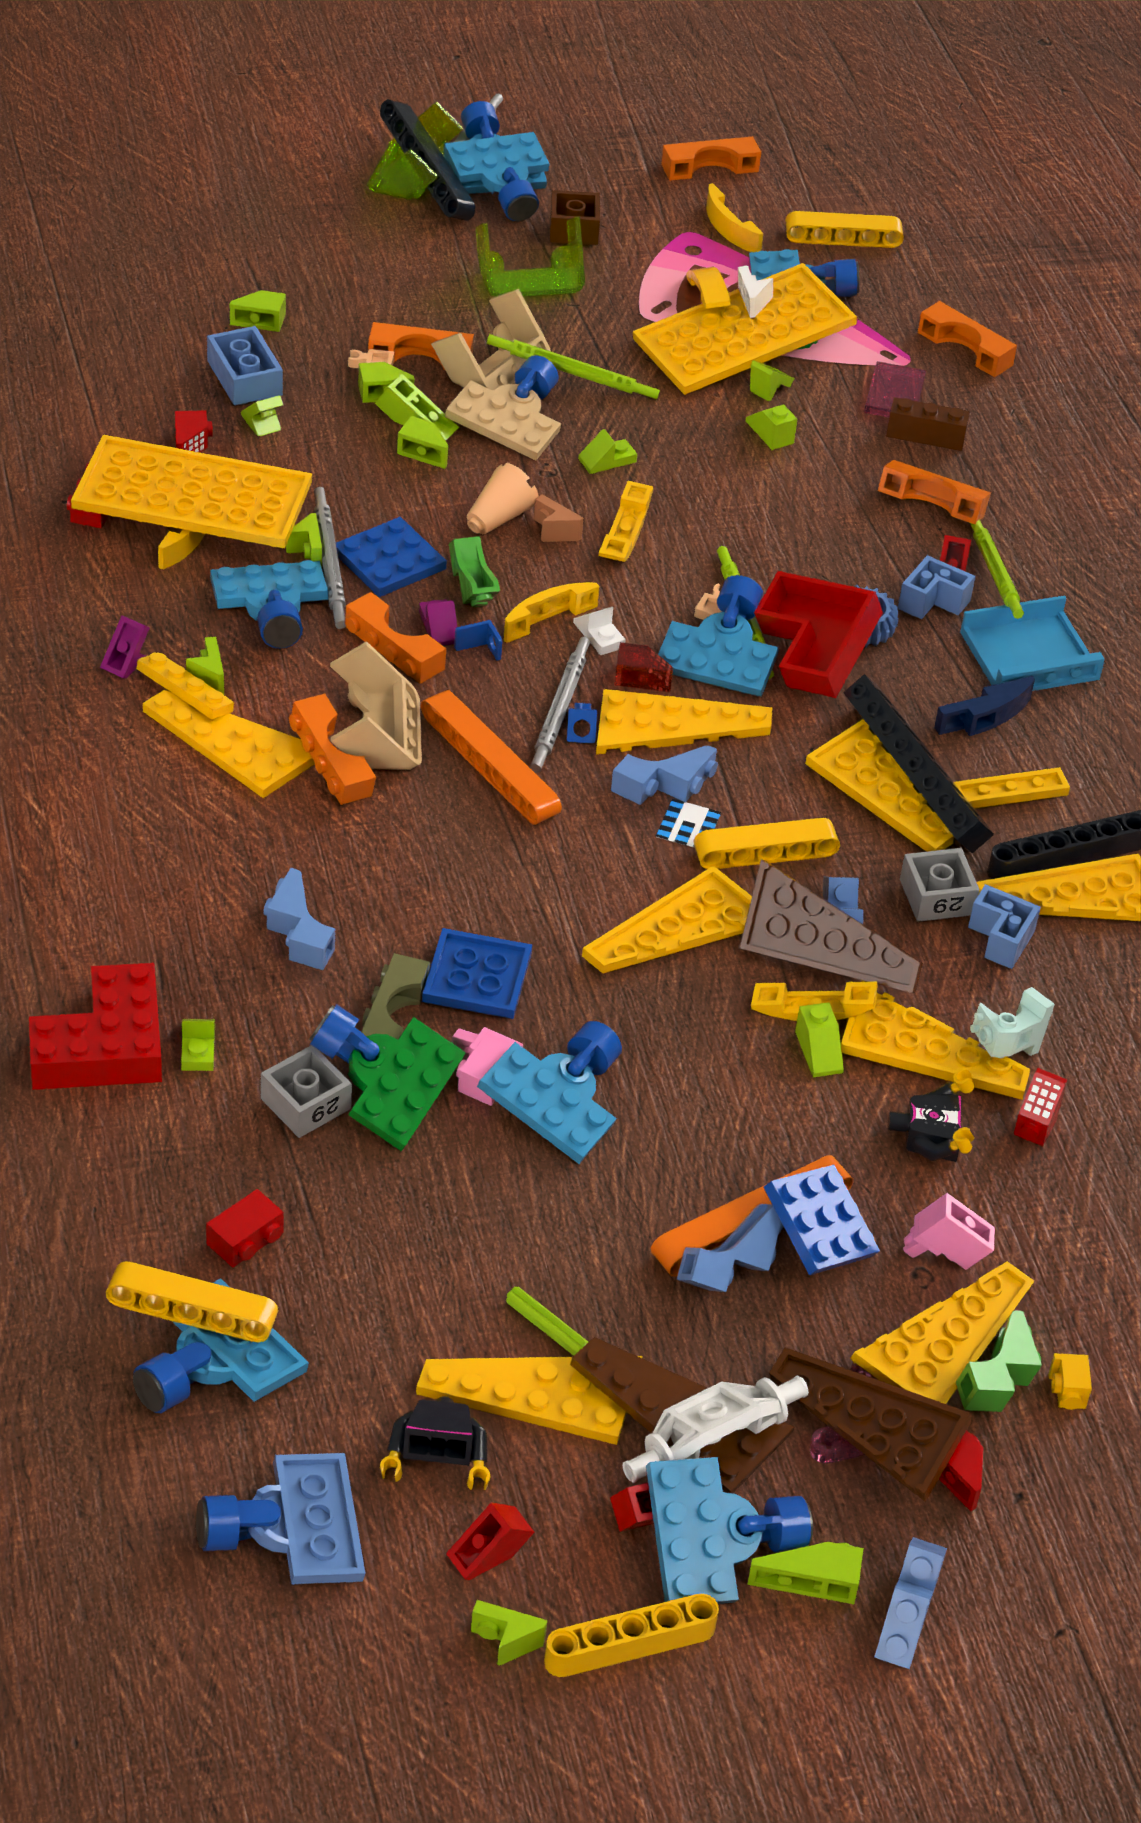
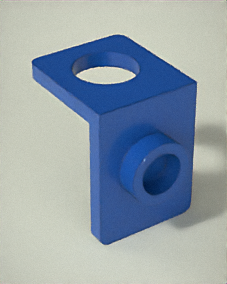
[454,620,502,661]
[567,703,597,743]

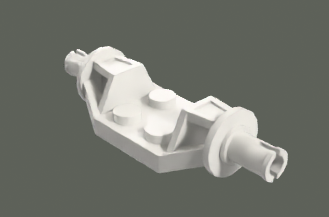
[622,1375,809,1483]

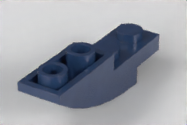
[934,676,1035,736]

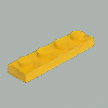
[136,653,234,719]
[954,767,1070,808]

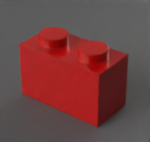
[206,1189,284,1268]

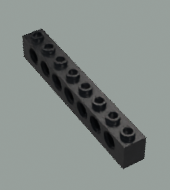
[843,674,994,853]

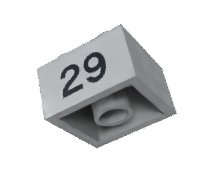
[900,848,979,922]
[261,1045,352,1138]

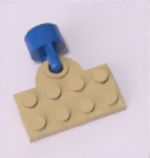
[445,355,561,461]

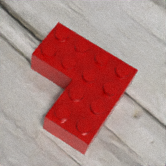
[754,571,883,698]
[29,963,162,1090]

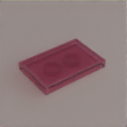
[864,361,926,417]

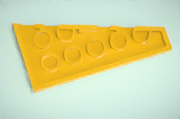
[596,689,772,755]
[143,690,315,798]
[805,719,954,852]
[976,853,1141,921]
[582,866,752,973]
[841,980,1030,1100]
[850,1262,1034,1404]
[416,1356,643,1445]

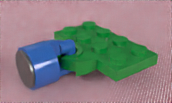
[309,1004,466,1151]

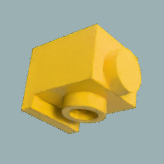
[1048,1353,1092,1410]

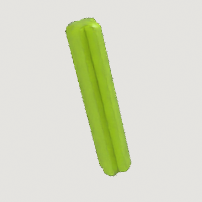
[506,1286,588,1356]

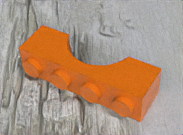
[661,136,761,181]
[917,301,1017,378]
[368,322,474,370]
[877,460,991,524]
[345,592,446,684]
[289,694,376,805]

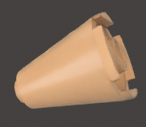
[467,463,539,534]

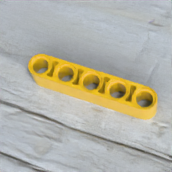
[785,211,904,248]
[693,818,840,869]
[106,1261,278,1343]
[544,1594,719,1677]

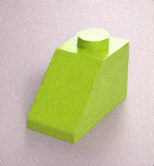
[230,290,286,332]
[358,362,415,403]
[745,404,797,450]
[397,416,448,469]
[795,1002,844,1077]

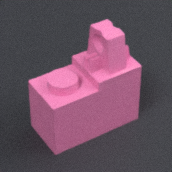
[452,1027,523,1106]
[903,1193,995,1270]

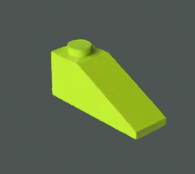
[375,374,459,441]
[747,1542,864,1604]

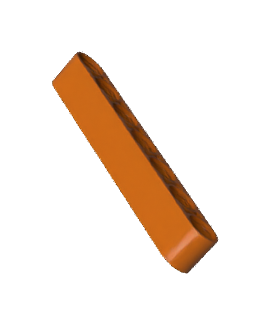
[421,690,562,825]
[650,1155,854,1276]

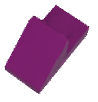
[419,599,458,646]
[100,615,150,679]

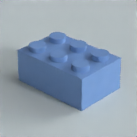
[207,326,283,405]

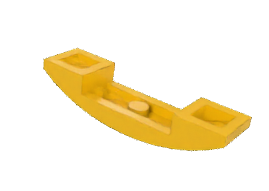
[706,183,763,252]
[686,266,731,309]
[599,481,653,562]
[158,529,205,570]
[504,582,599,643]
[751,982,878,1021]

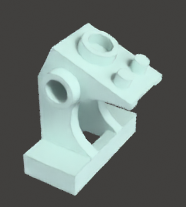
[970,987,1055,1058]

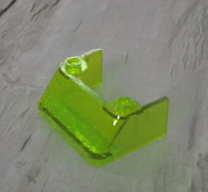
[366,101,463,200]
[476,217,585,297]

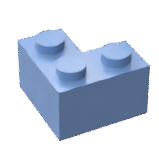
[898,555,975,619]
[968,884,1041,969]

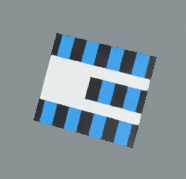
[655,799,721,848]

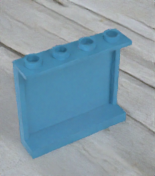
[960,595,1105,691]

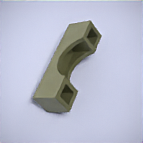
[359,953,430,1039]

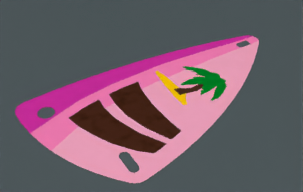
[639,232,911,366]

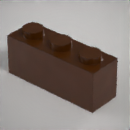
[886,397,970,451]

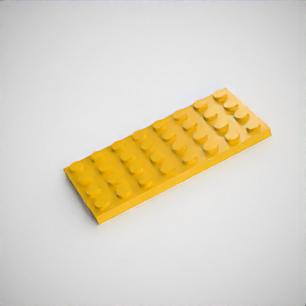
[633,263,857,395]
[71,435,312,548]

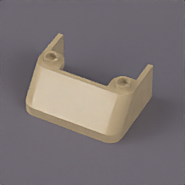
[431,289,550,391]
[330,641,422,770]

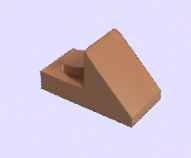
[534,494,584,542]

